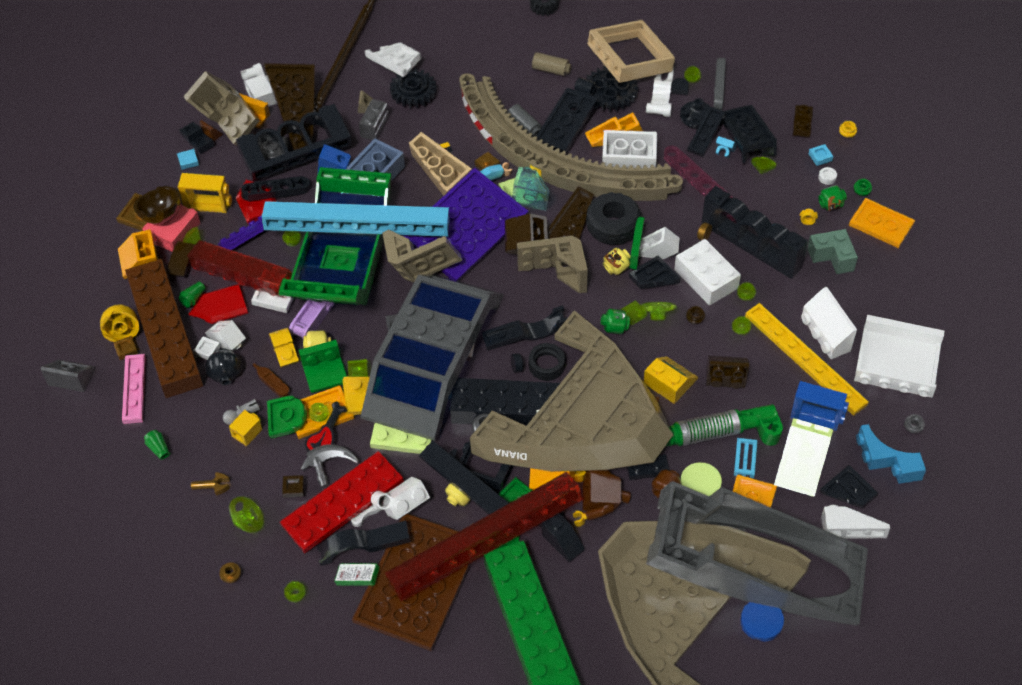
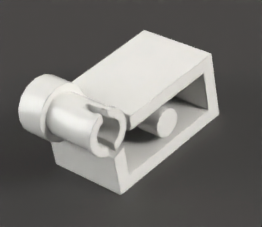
[240,63,276,106]

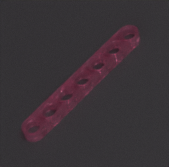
[664,146,737,224]

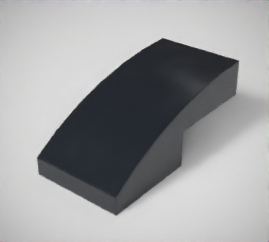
[179,122,215,154]

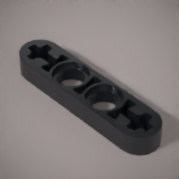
[241,176,310,201]

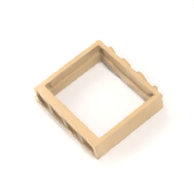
[588,20,675,83]

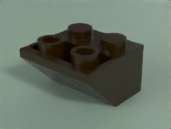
[505,213,548,255]
[706,355,749,389]

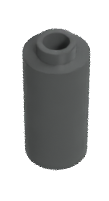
[507,104,542,137]

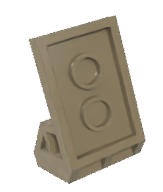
[184,71,260,146]
[382,230,462,282]
[517,236,588,293]

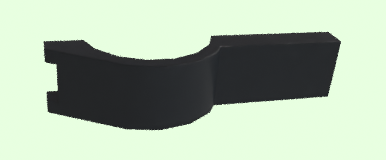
[482,305,568,351]
[317,521,411,566]

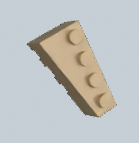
[409,132,472,196]

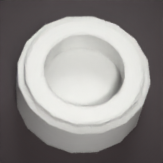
[819,167,837,185]

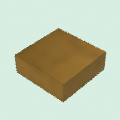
[113,336,138,360]

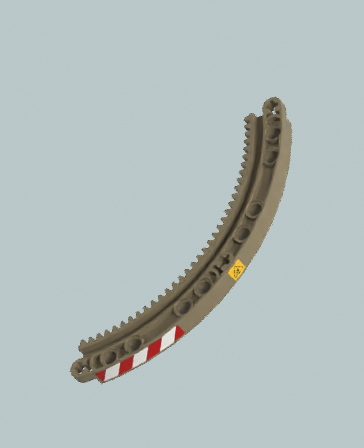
[459,73,683,201]

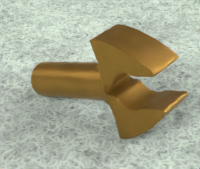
[191,472,230,496]

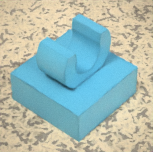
[716,136,737,158]

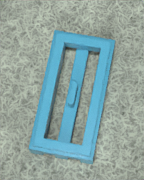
[734,438,757,478]

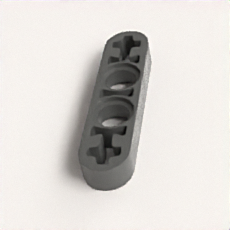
[713,57,726,110]

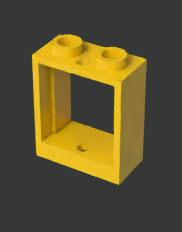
[178,173,232,213]

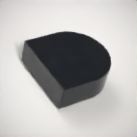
[671,78,689,95]

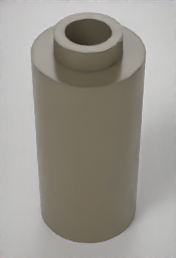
[532,52,571,76]

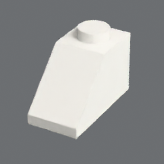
[639,227,680,259]
[205,320,246,351]

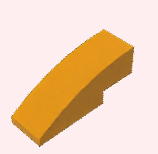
[585,112,642,147]

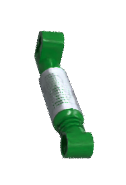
[665,404,783,447]

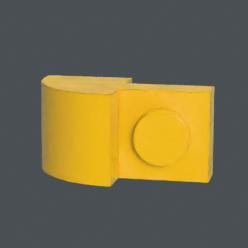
[269,328,299,368]

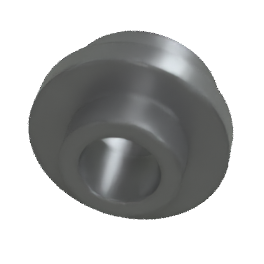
[904,414,925,433]

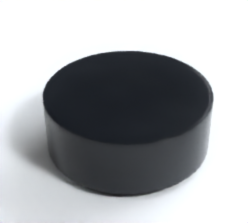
[511,353,523,373]

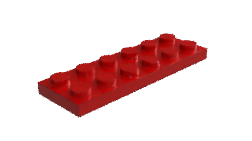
[280,451,404,553]

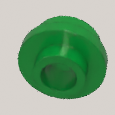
[854,179,872,196]

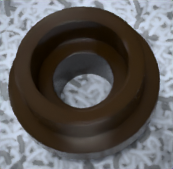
[686,306,705,324]

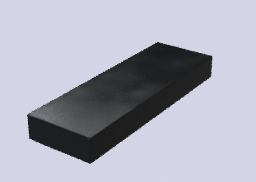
[687,106,726,157]

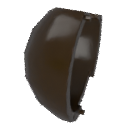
[133,186,181,224]

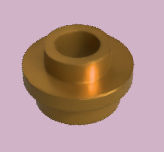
[219,563,241,583]

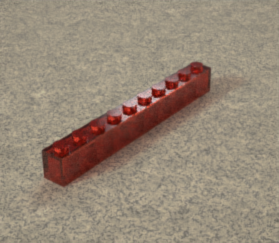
[385,472,583,602]

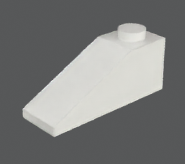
[821,505,890,538]

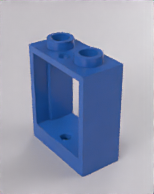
[790,381,849,431]

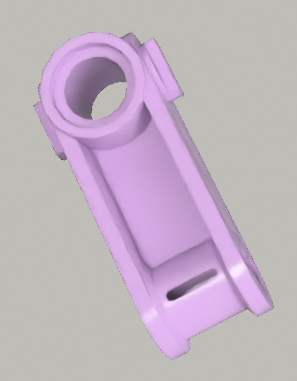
[289,300,335,339]

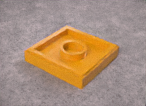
[733,474,777,507]

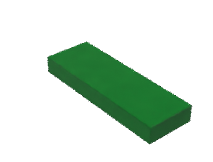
[630,217,644,269]

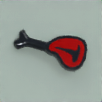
[304,401,347,452]

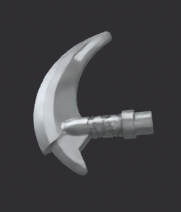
[301,444,359,488]

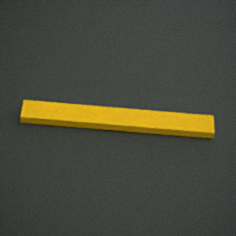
[745,303,869,416]

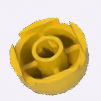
[100,304,139,342]

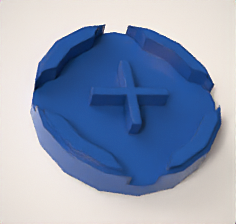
[740,602,784,642]

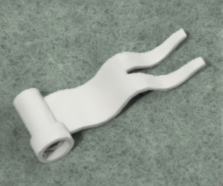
[646,67,674,117]

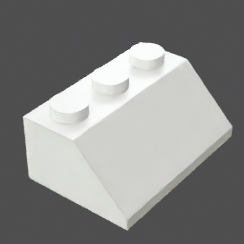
[801,287,857,359]

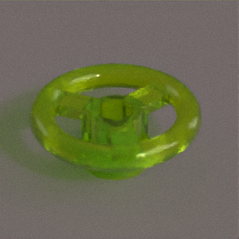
[639,302,677,320]
[229,496,264,533]

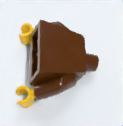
[573,470,631,527]

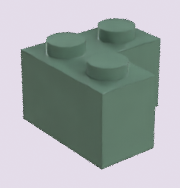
[807,229,858,274]

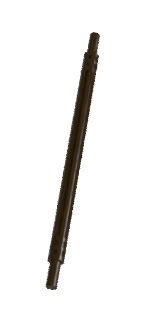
[314,0,376,113]

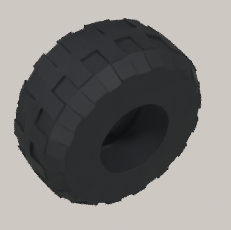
[586,192,641,245]

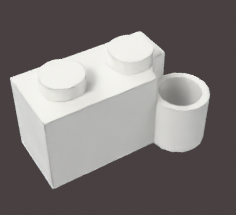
[371,477,430,520]

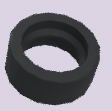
[528,343,565,381]

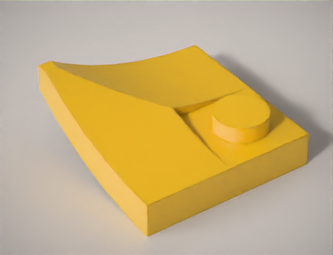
[342,377,386,415]

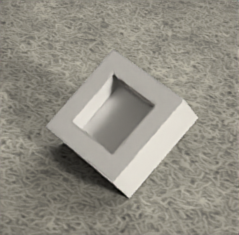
[194,337,221,360]

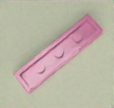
[122,354,146,424]

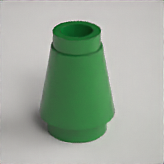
[179,282,206,307]
[144,430,170,460]

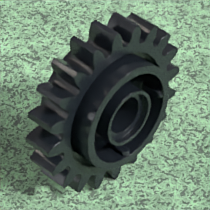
[390,68,437,108]

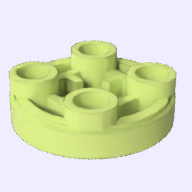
[681,462,722,496]

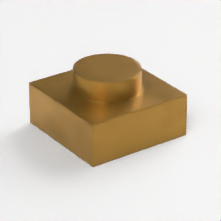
[475,152,500,171]

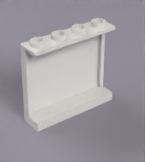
[854,315,944,398]

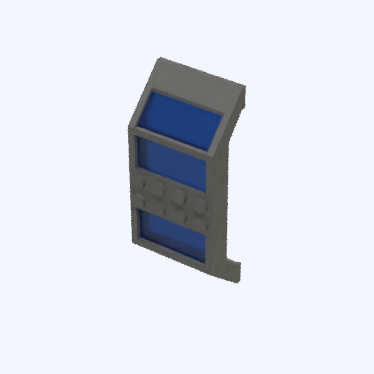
[361,274,503,441]

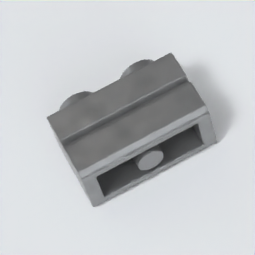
[359,99,389,140]

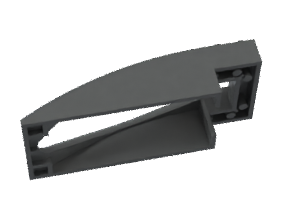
[646,481,868,626]

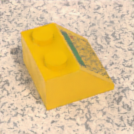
[643,356,698,404]

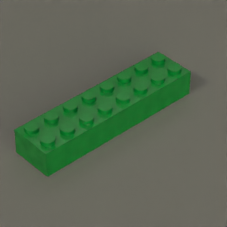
[484,541,580,685]

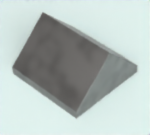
[41,360,94,392]

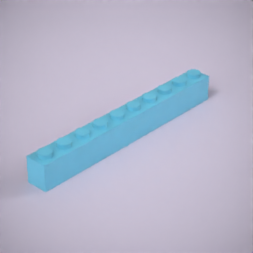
[262,201,449,236]

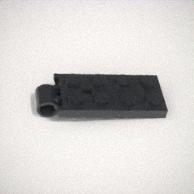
[536,77,599,153]

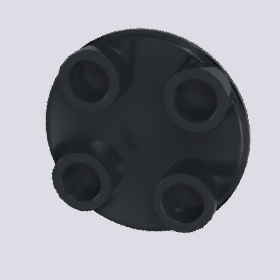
[680,98,710,129]

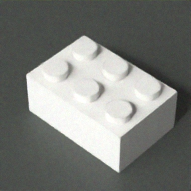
[602,130,657,168]
[674,239,741,306]

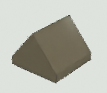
[358,91,373,113]

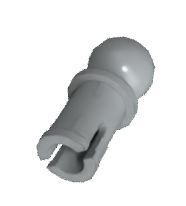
[223,399,260,425]

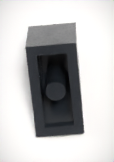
[542,511,585,563]

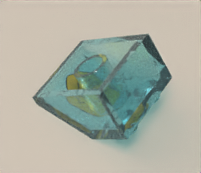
[512,166,550,211]

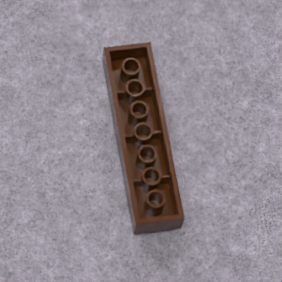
[125,259,203,398]

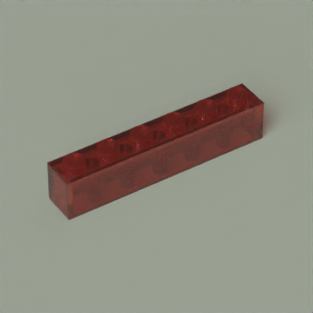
[187,240,292,298]

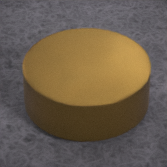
[697,222,712,241]

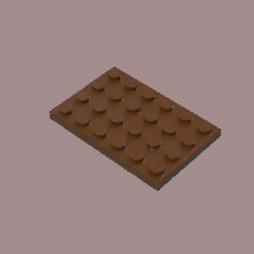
[352,514,480,651]

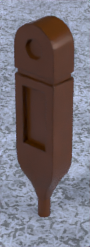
[252,363,290,398]

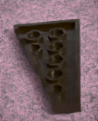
[263,63,315,150]

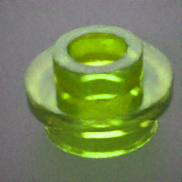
[684,66,701,82]
[282,231,301,246]
[737,282,756,300]
[732,316,751,334]
[309,403,329,422]
[284,581,306,602]

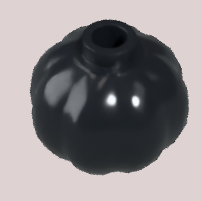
[205,348,242,385]

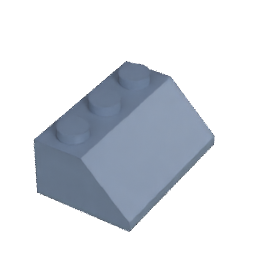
[346,138,405,201]

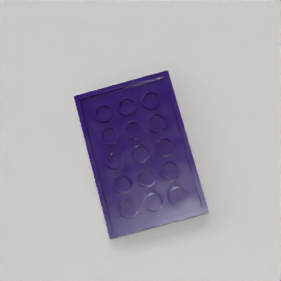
[401,168,529,281]

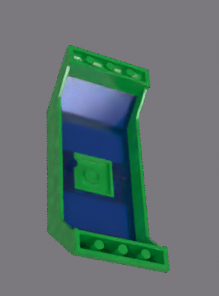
[279,167,391,305]

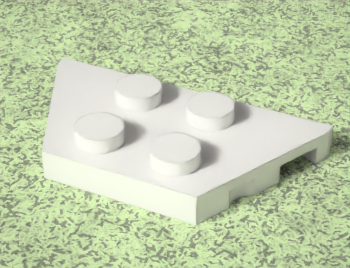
[365,43,421,77]

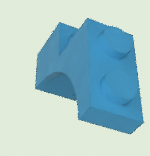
[856,424,926,484]

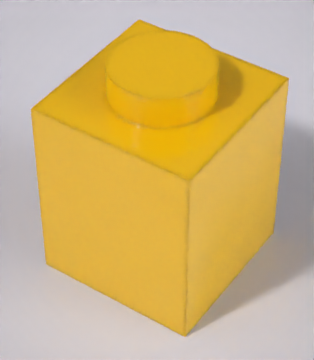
[229,410,262,446]

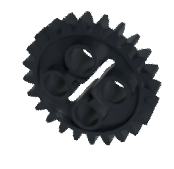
[586,66,638,112]

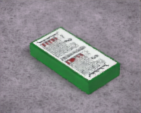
[334,563,380,586]

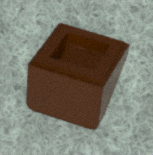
[200,120,223,141]

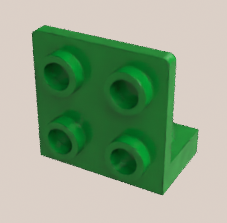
[299,340,347,393]

